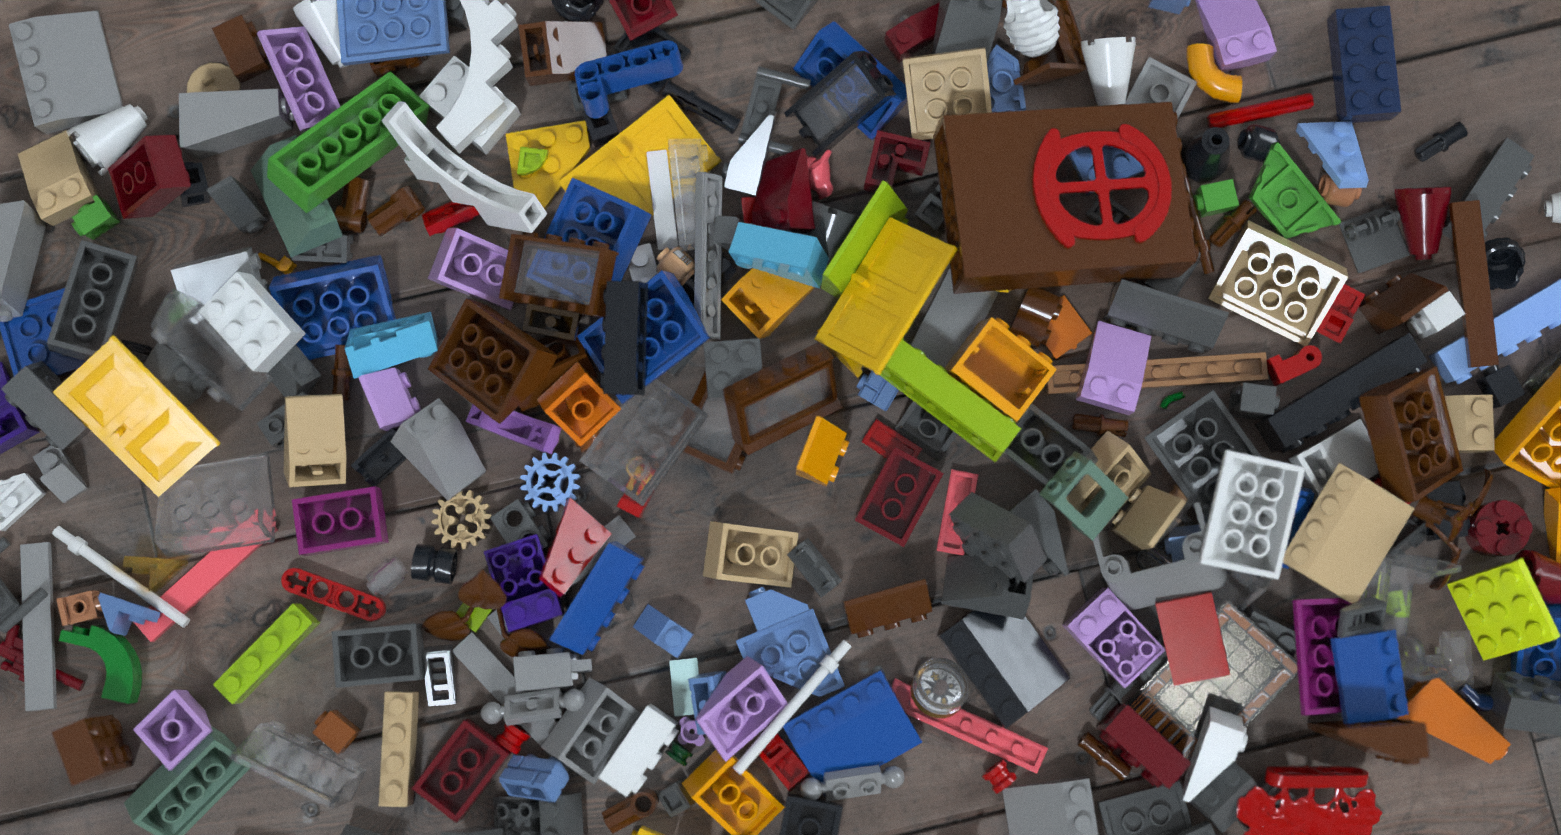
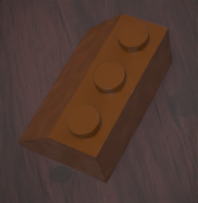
[519,331,598,411]
[842,579,933,638]

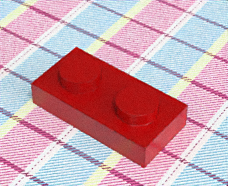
[421,201,480,236]

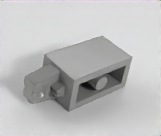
[513,648,592,694]

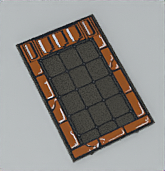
[1125,598,1298,761]

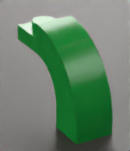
[59,625,142,704]

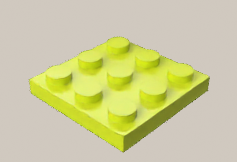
[1447,558,1560,661]

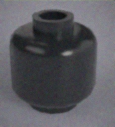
[1237,124,1281,162]

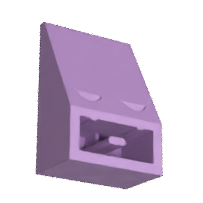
[1062,588,1165,688]

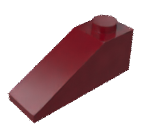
[884,2,940,63]

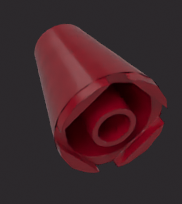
[1394,187,1452,260]
[1513,550,1561,604]

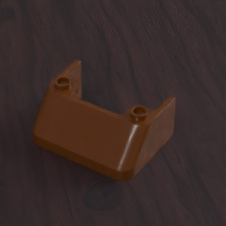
[1002,0,1087,86]

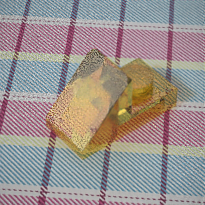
[123,556,188,592]

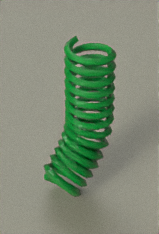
[1159,391,1185,409]

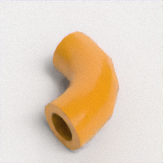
[1186,44,1242,103]

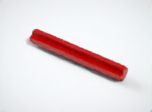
[1207,93,1314,128]

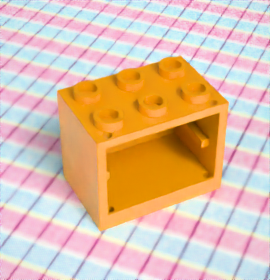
[944,317,1057,422]

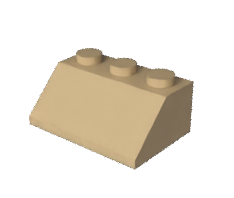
[1067,431,1152,525]

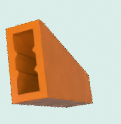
[1398,669,1511,764]

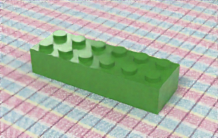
[267,72,429,213]

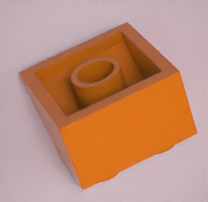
[537,362,621,447]

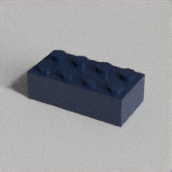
[1327,5,1401,123]

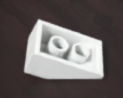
[1183,706,1248,802]

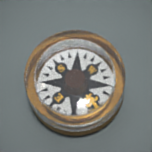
[910,658,970,718]

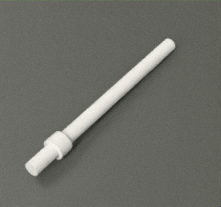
[52,526,190,628]
[732,640,851,775]

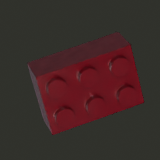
[108,135,191,219]
[854,447,944,547]
[1096,703,1192,789]
[412,718,512,823]

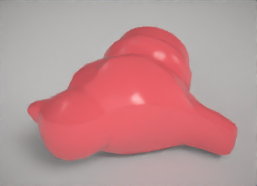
[806,150,833,200]

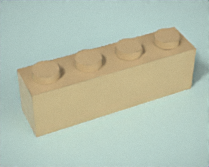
[379,691,419,807]

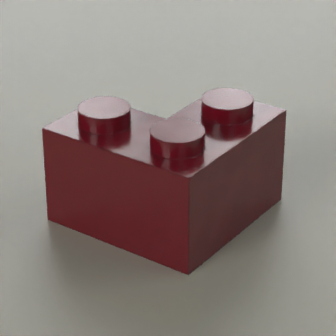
[863,130,931,192]

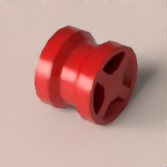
[495,723,530,755]
[982,759,1017,794]

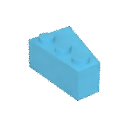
[729,222,829,289]
[345,312,439,379]

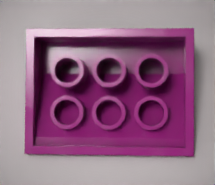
[1293,597,1361,715]

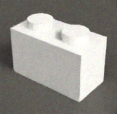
[1407,291,1465,340]

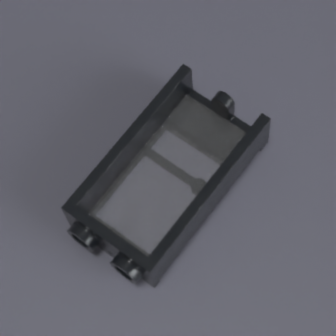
[784,51,896,157]

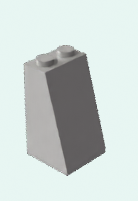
[179,89,295,160]
[0,200,46,322]

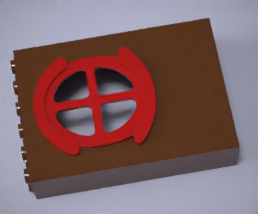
[933,102,1199,294]

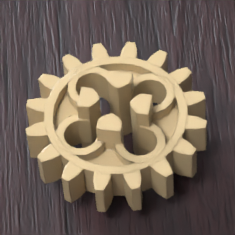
[431,490,493,550]

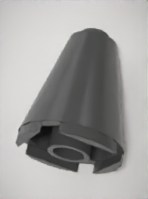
[806,200,860,268]

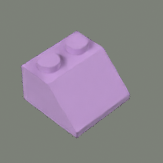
[358,367,422,432]
[133,690,213,771]

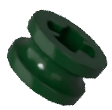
[665,741,693,766]

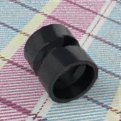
[411,544,458,585]

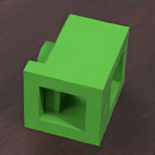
[71,194,120,240]

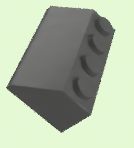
[1103,279,1229,354]

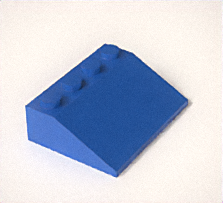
[526,178,652,304]
[269,255,396,360]
[577,270,709,404]
[783,669,923,796]

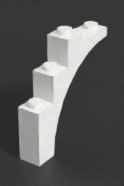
[436,0,518,154]
[381,101,547,233]

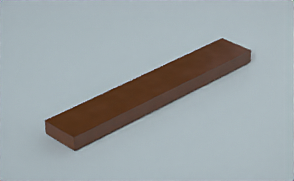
[1449,200,1499,368]

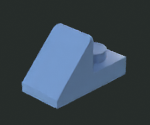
[98,593,161,636]

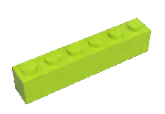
[880,338,1021,462]

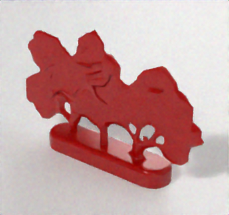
[1237,766,1383,835]

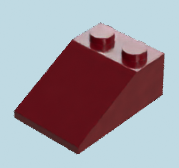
[608,0,678,41]
[752,148,815,234]

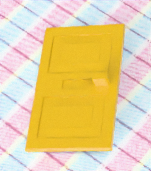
[558,95,721,217]
[814,217,957,375]
[53,335,220,497]

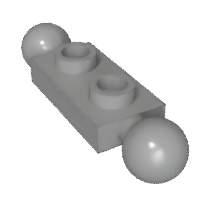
[481,688,585,726]
[800,765,905,801]

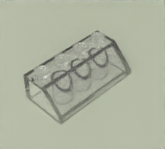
[668,139,710,252]

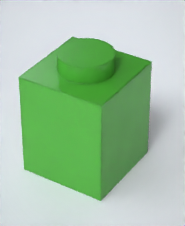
[1194,179,1239,218]

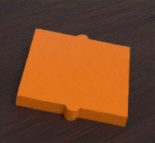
[1045,295,1092,360]

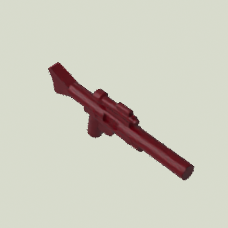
[0,624,85,691]

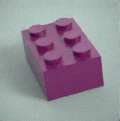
[292,486,389,556]

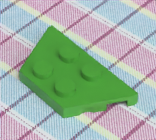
[1249,142,1342,239]

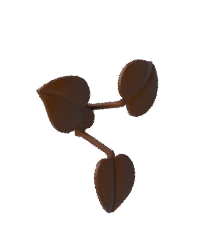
[1412,469,1493,591]
[422,569,551,657]

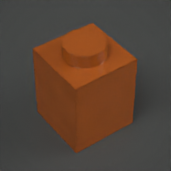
[312,709,362,754]

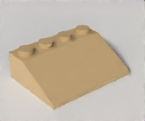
[1208,220,1348,346]
[1283,463,1414,604]

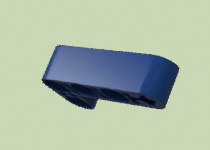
[575,40,683,118]

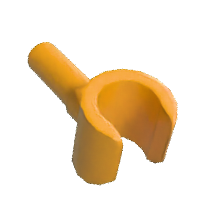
[258,252,297,275]

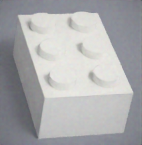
[419,55,521,155]
[199,272,306,372]
[599,704,679,797]

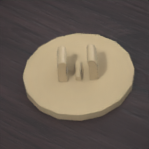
[187,63,241,93]

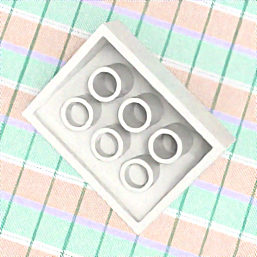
[1198,450,1305,579]

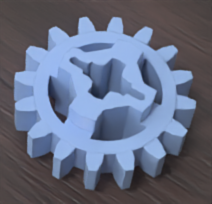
[520,452,581,512]

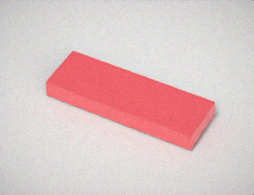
[936,469,979,556]

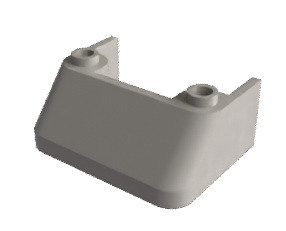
[1093,502,1227,610]

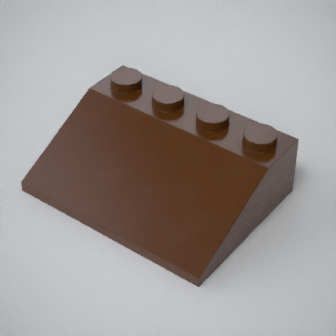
[428,298,558,424]
[1359,366,1464,502]
[1307,718,1430,765]

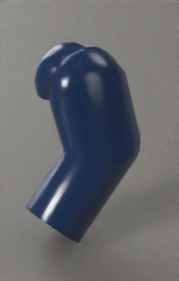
[1456,683,1493,712]

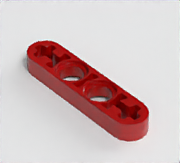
[281,568,386,621]

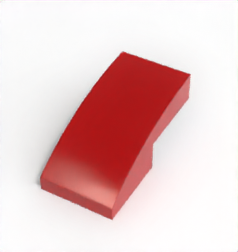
[1316,284,1365,344]
[759,733,810,792]

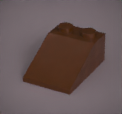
[1359,273,1449,335]

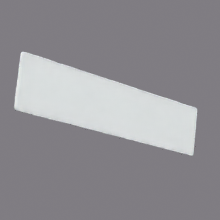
[647,150,678,250]

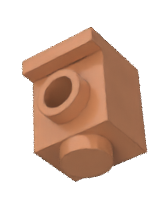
[57,590,105,626]

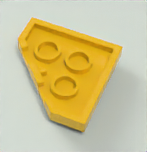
[505,121,591,210]

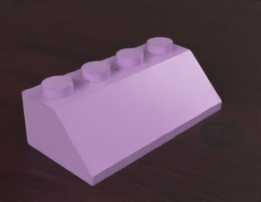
[257,26,341,134]

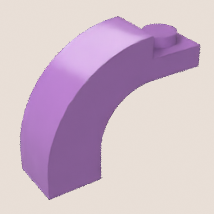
[466,404,562,454]

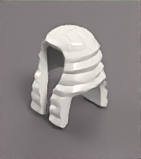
[1003,0,1060,57]

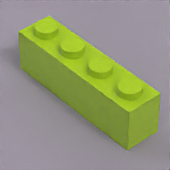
[213,603,320,704]

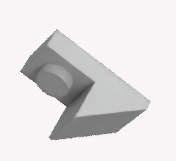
[33,445,88,503]

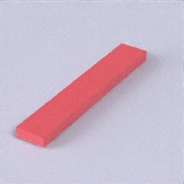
[134,509,279,642]
[891,678,1048,774]

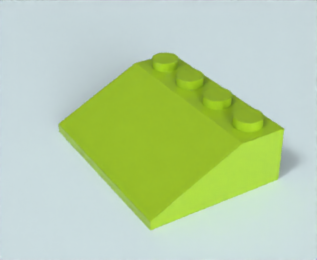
[821,181,909,299]

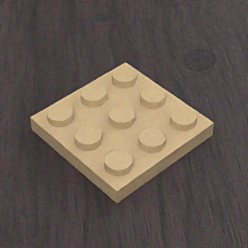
[902,47,992,140]

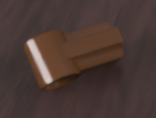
[334,177,371,233]
[366,186,425,237]
[601,788,658,834]

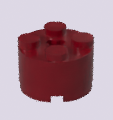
[1465,500,1533,557]

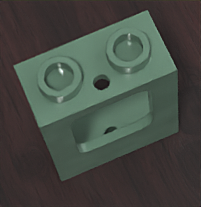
[1039,451,1129,541]

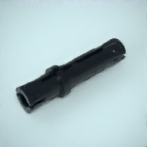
[662,80,741,134]

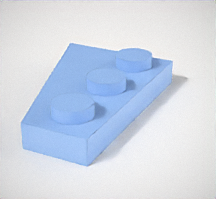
[1296,121,1369,189]

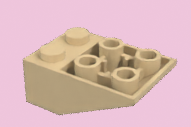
[284,394,346,487]

